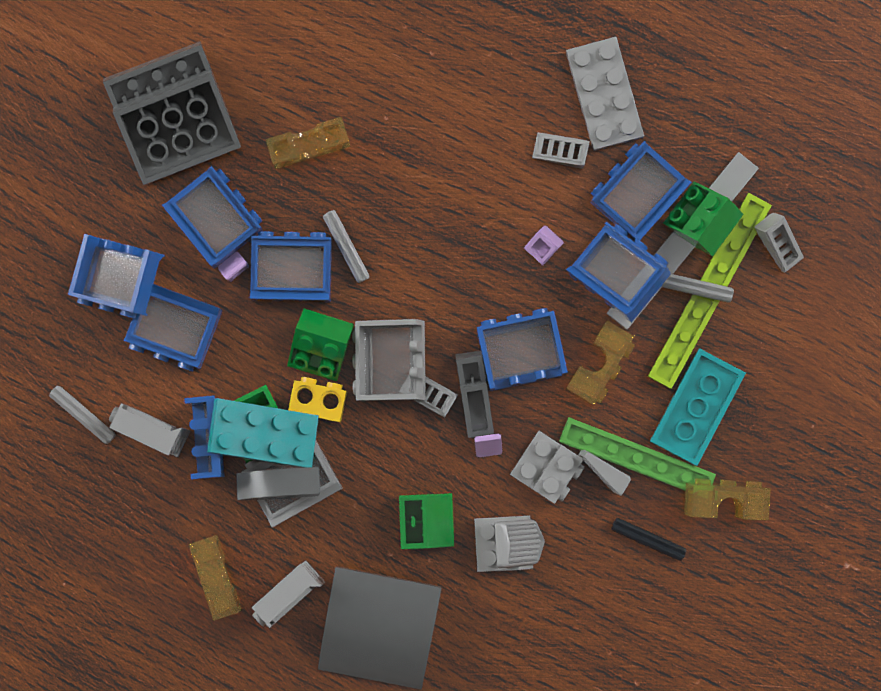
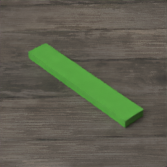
[559,417,716,499]

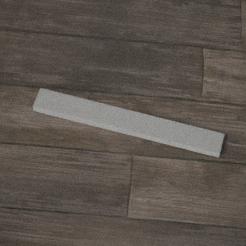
[606,152,759,330]

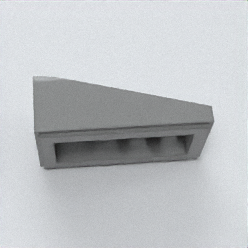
[532,132,590,169]
[755,213,804,273]
[399,374,458,418]
[579,450,631,496]

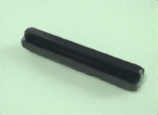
[611,518,687,561]

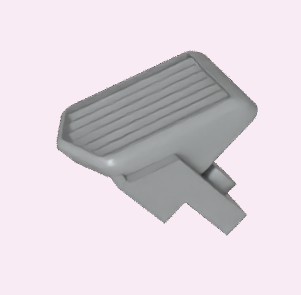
[474,515,545,572]

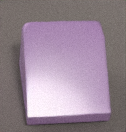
[524,226,564,265]
[218,252,249,282]
[474,434,502,457]

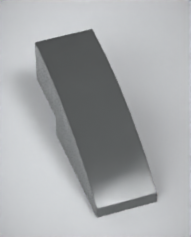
[455,350,494,438]
[236,467,320,501]

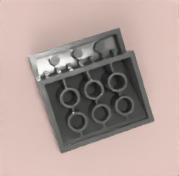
[103,41,241,185]
[318,566,442,690]

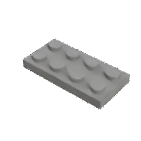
[566,37,644,151]

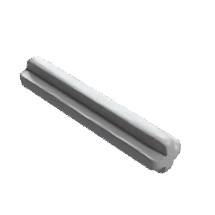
[323,210,369,283]
[661,274,734,303]
[49,386,116,444]

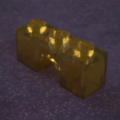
[265,117,350,169]
[565,321,635,405]
[684,478,771,520]
[189,535,242,621]

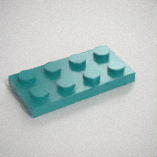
[650,348,746,466]
[207,398,319,468]

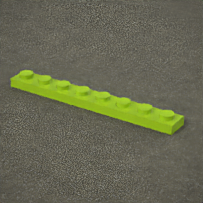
[647,193,772,389]

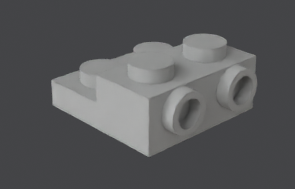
[510,431,584,504]

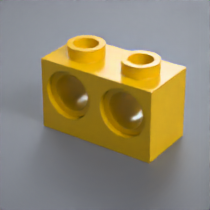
[288,377,347,423]

